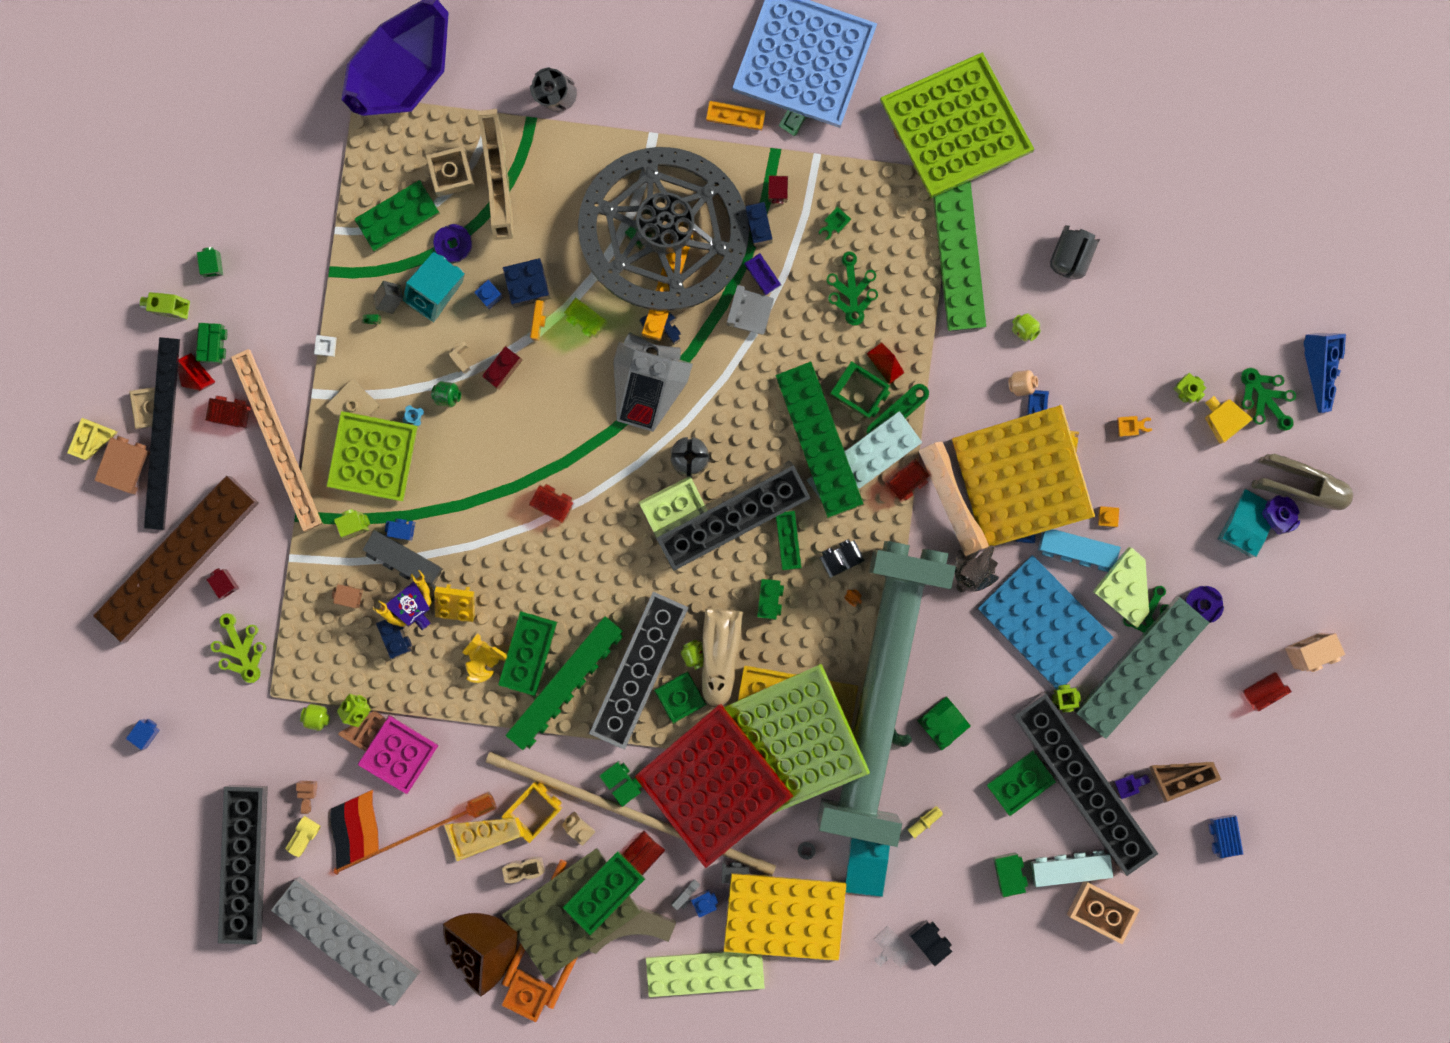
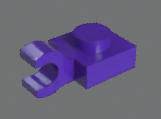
[1114,774,1151,799]

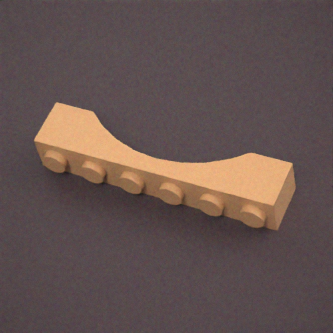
[918,442,989,556]

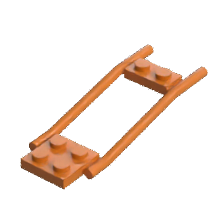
[502,859,578,1022]

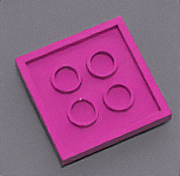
[357,715,439,794]

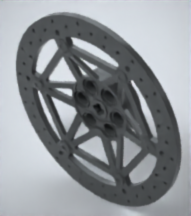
[578,147,749,311]

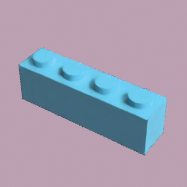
[1038,529,1121,572]

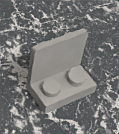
[727,285,774,335]

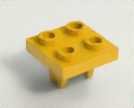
[434,584,475,622]

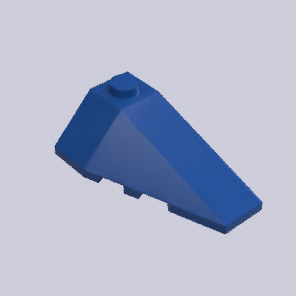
[1304,333,1346,413]

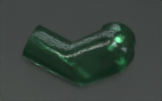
[892,729,912,747]

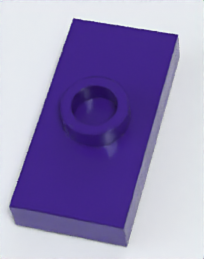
[744,253,781,296]

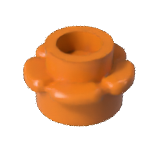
[844,589,862,607]

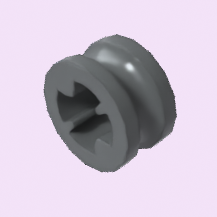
[798,842,815,860]

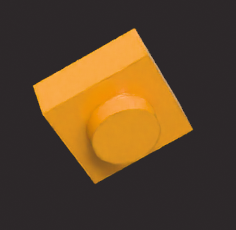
[1098,506,1120,527]

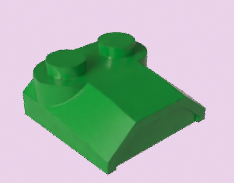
[917,696,971,751]

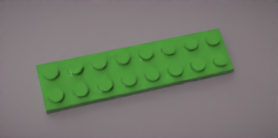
[933,181,986,331]

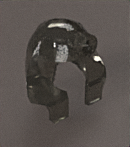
[955,545,999,593]

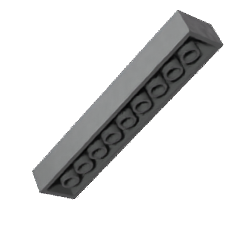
[1012,693,1158,876]

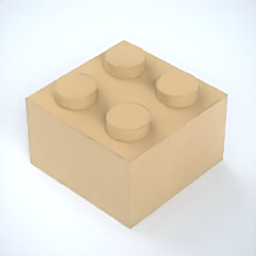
[426,146,475,197]

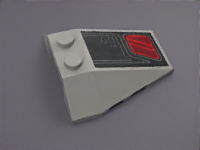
[614,342,693,432]

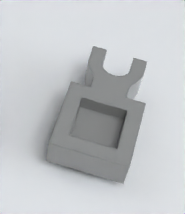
[672,879,700,910]

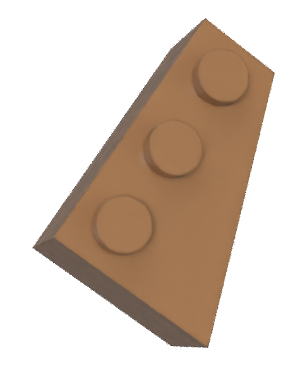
[1149,762,1221,803]

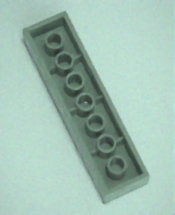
[1074,596,1209,739]

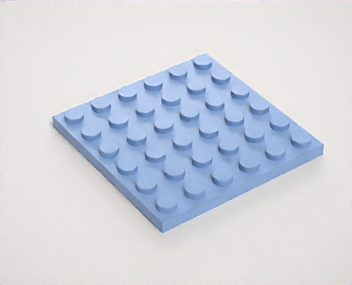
[732,0,877,128]

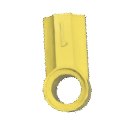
[285,816,321,857]

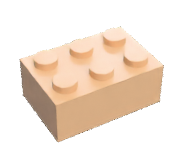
[1285,633,1345,672]
[1067,881,1140,944]

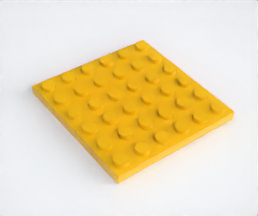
[952,405,1095,548]

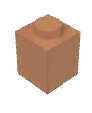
[332,584,363,608]

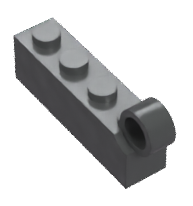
[363,530,444,602]

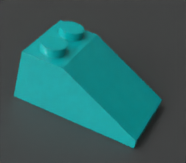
[1217,489,1271,558]
[845,837,890,897]

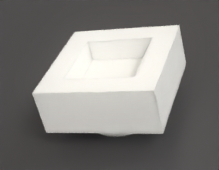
[314,335,337,357]

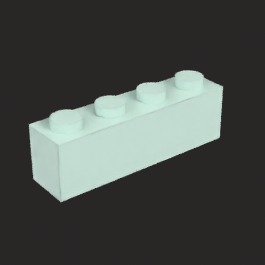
[1031,850,1113,887]

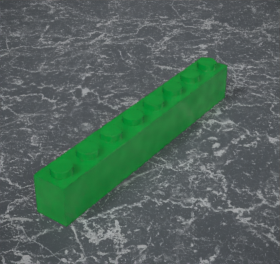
[505,616,624,750]

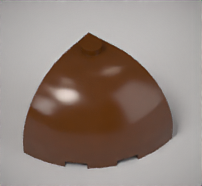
[443,913,517,997]

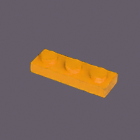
[706,101,766,131]

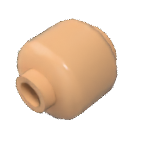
[1008,370,1038,396]

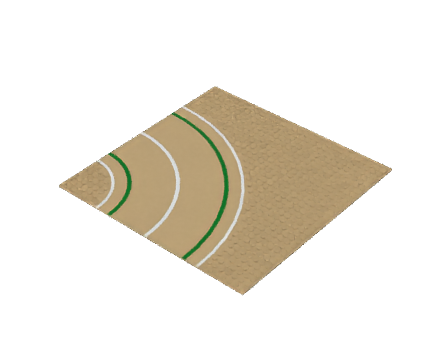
[270,103,942,749]

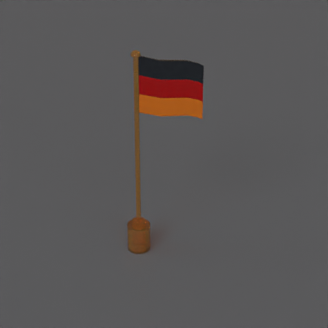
[330,789,497,875]

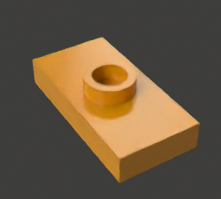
[530,300,546,341]

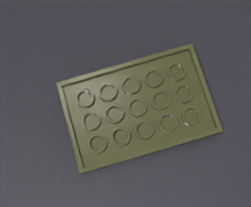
[502,848,641,980]

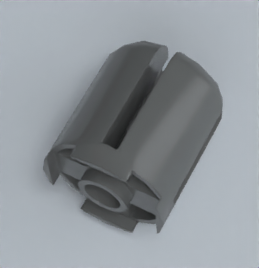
[530,67,577,112]
[1050,225,1100,280]
[671,437,709,477]

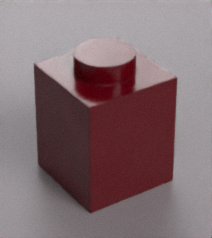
[768,176,788,205]
[206,568,239,599]

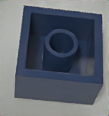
[503,258,551,308]

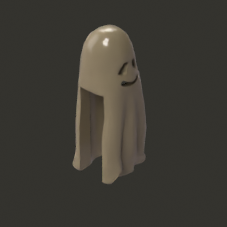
[1251,454,1353,510]

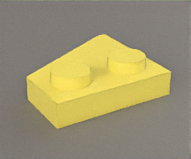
[67,418,118,460]

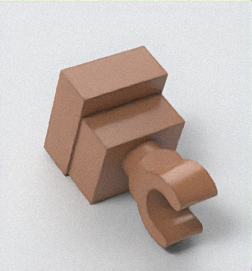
[296,781,318,814]

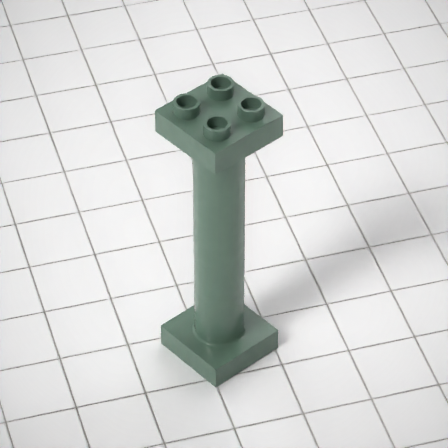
[817,541,956,847]

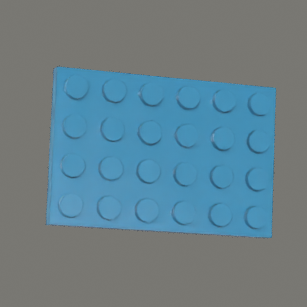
[977,555,1114,689]

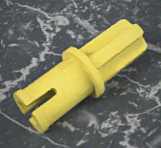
[907,806,943,839]

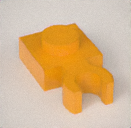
[1117,416,1152,437]

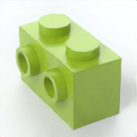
[334,509,370,539]

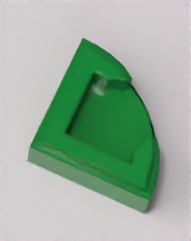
[362,314,382,324]

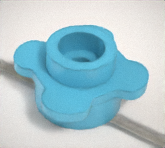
[402,405,424,426]

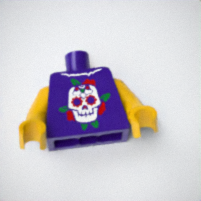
[373,570,431,631]

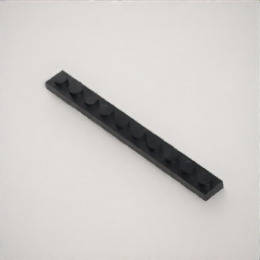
[144,337,180,530]

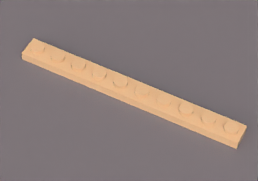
[231,349,323,532]

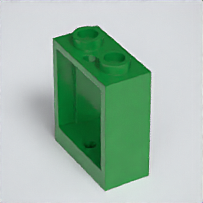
[830,361,891,420]

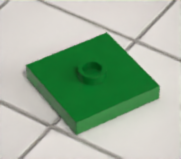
[654,671,707,724]

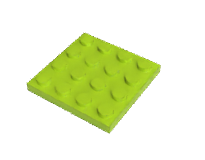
[327,411,418,501]

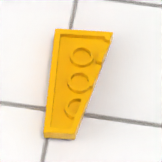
[444,817,525,861]

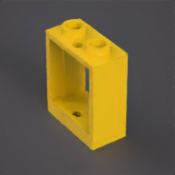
[502,782,563,843]

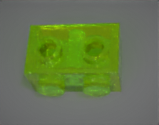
[564,297,608,338]

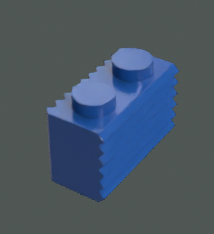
[1208,815,1243,858]

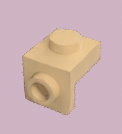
[449,342,471,374]
[562,812,595,846]

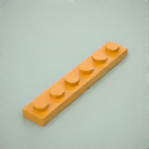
[642,235,693,341]

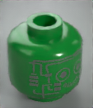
[431,381,461,407]

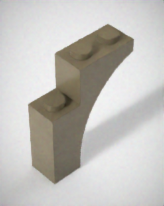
[589,904,676,954]

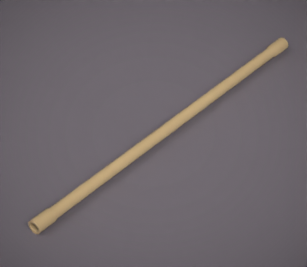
[486,752,776,876]

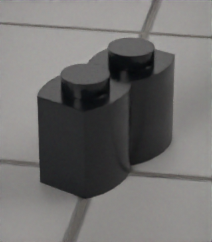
[820,539,865,578]
[909,920,953,966]

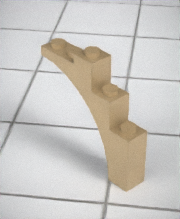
[477,109,513,240]

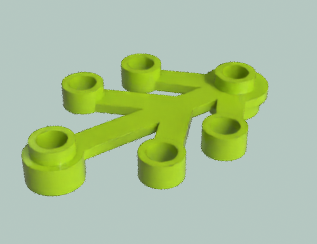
[211,613,266,683]

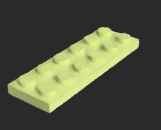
[646,951,765,997]

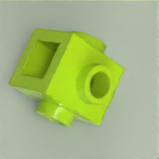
[1173,373,1206,404]
[1051,684,1081,713]
[337,694,371,727]

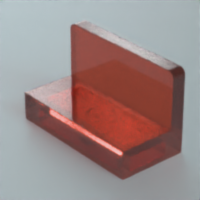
[1243,672,1292,712]
[622,830,665,875]

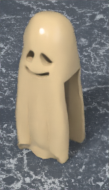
[702,608,743,707]

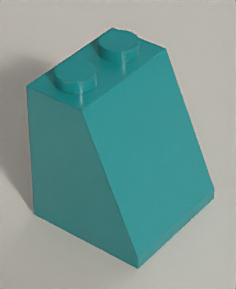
[403,252,465,323]

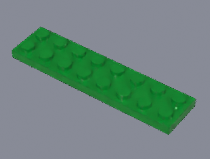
[775,361,864,519]

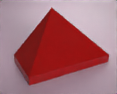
[867,342,904,384]
[178,353,215,391]

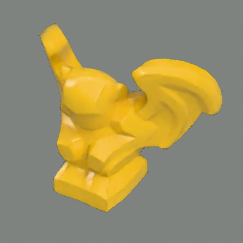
[462,633,507,683]

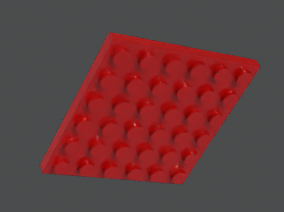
[635,704,794,868]

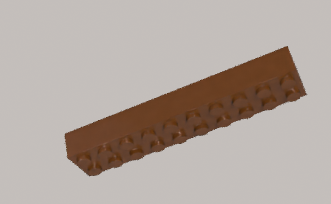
[93,475,259,642]

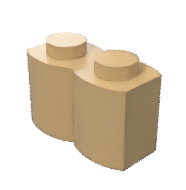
[502,857,545,883]

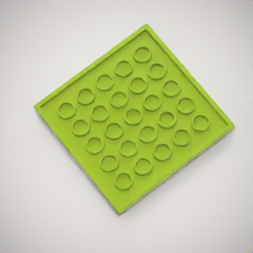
[880,52,1035,198]
[724,664,870,814]

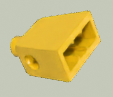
[1205,396,1253,444]

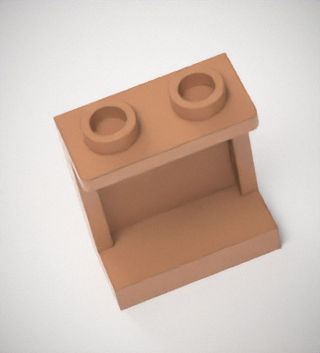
[94,436,150,495]

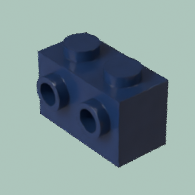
[376,620,412,659]

